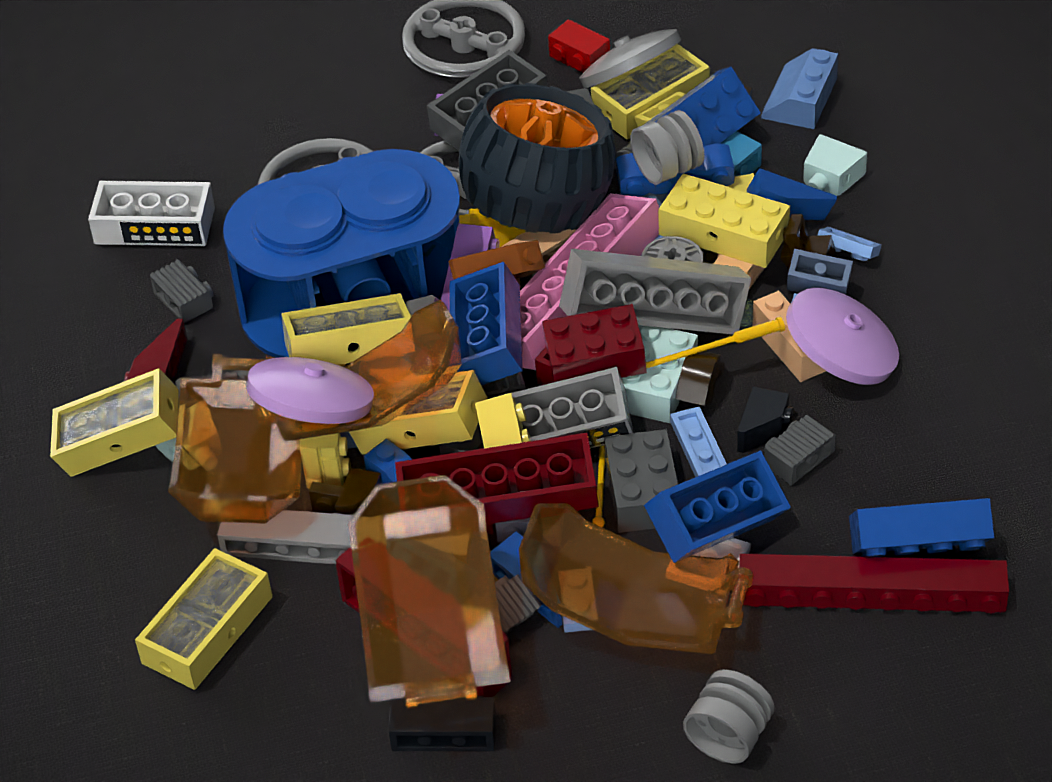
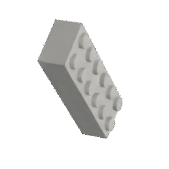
[559,249,752,334]

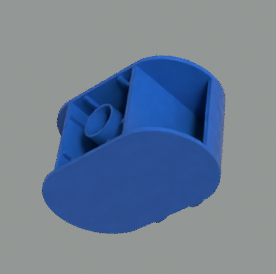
[223,149,460,358]

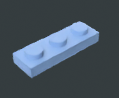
[670,406,727,477]

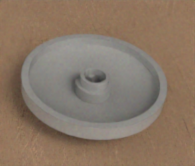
[579,29,682,88]

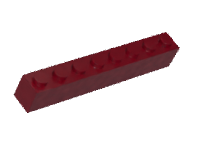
[739,554,1009,613]

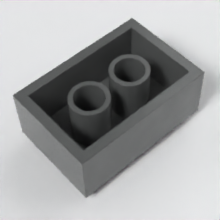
[604,429,678,533]

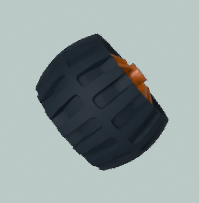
[459,83,615,234]

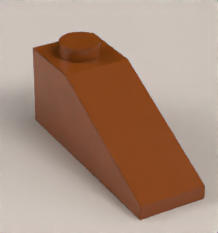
[448,240,546,280]

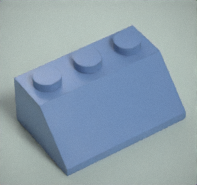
[761,48,838,129]

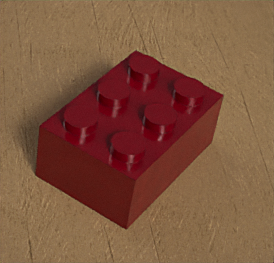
[542,304,647,382]

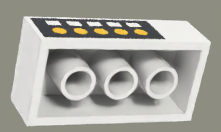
[88,181,215,246]

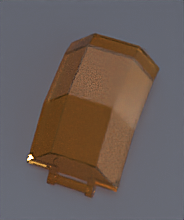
[245,300,462,441]
[168,354,303,524]
[348,475,510,709]
[519,503,754,654]

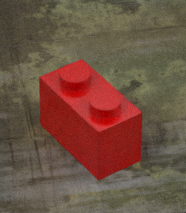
[548,19,610,73]

